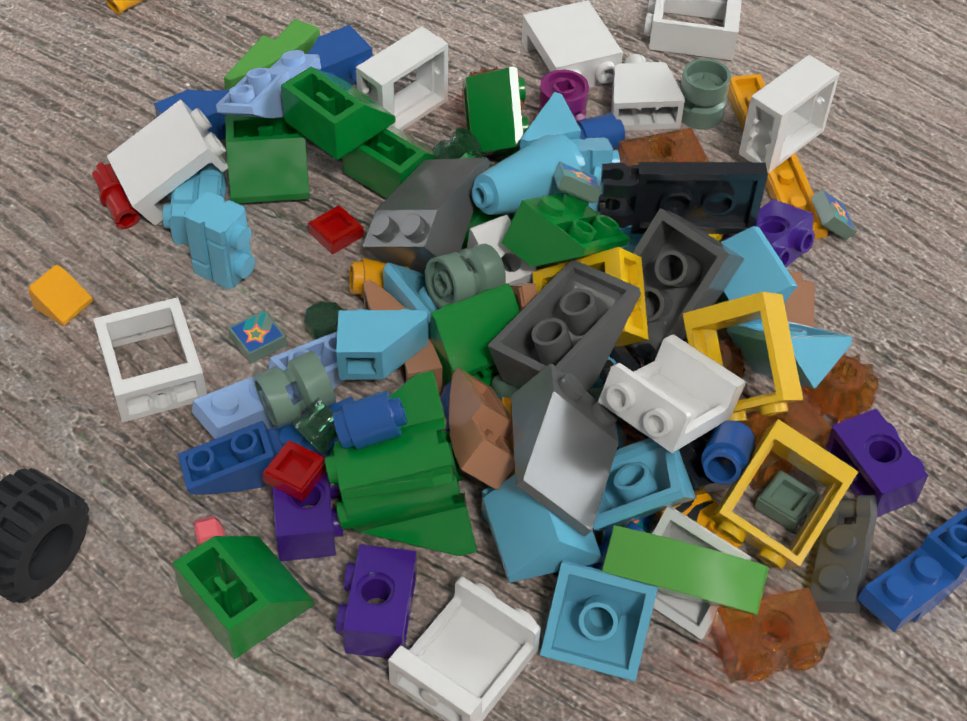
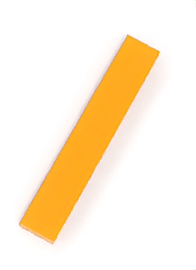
[728,74,829,239]

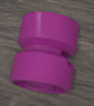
[538,69,589,121]

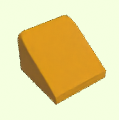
[28,264,93,326]

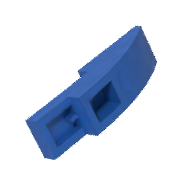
[178,397,354,495]
[857,508,967,632]

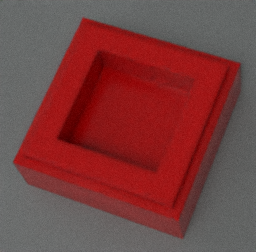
[308,205,364,255]
[263,440,327,502]

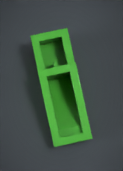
[224,19,320,90]
[602,525,769,616]

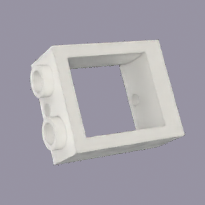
[644,0,742,60]
[356,26,448,131]
[739,55,840,173]
[93,297,207,423]

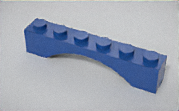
[154,24,373,141]

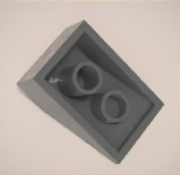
[363,158,490,270]
[631,208,745,353]
[488,259,641,392]
[511,363,619,537]

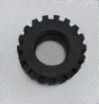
[0,468,90,603]

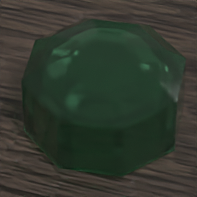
[304,301,343,340]

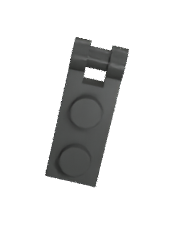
[808,495,877,614]

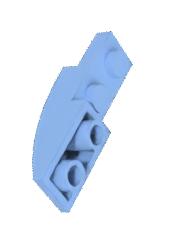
[216,50,321,118]
[192,331,344,439]

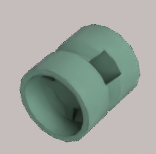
[680,58,731,130]
[425,243,506,308]
[253,351,336,430]

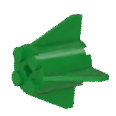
[325,370,477,556]

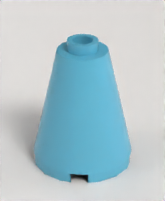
[472,134,586,215]

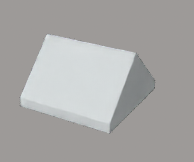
[652,506,751,640]

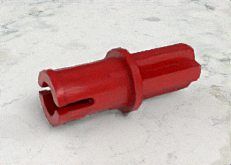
[92,162,140,229]

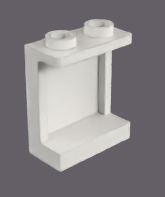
[521,0,623,88]
[107,99,229,225]
[598,334,746,453]
[388,576,541,721]

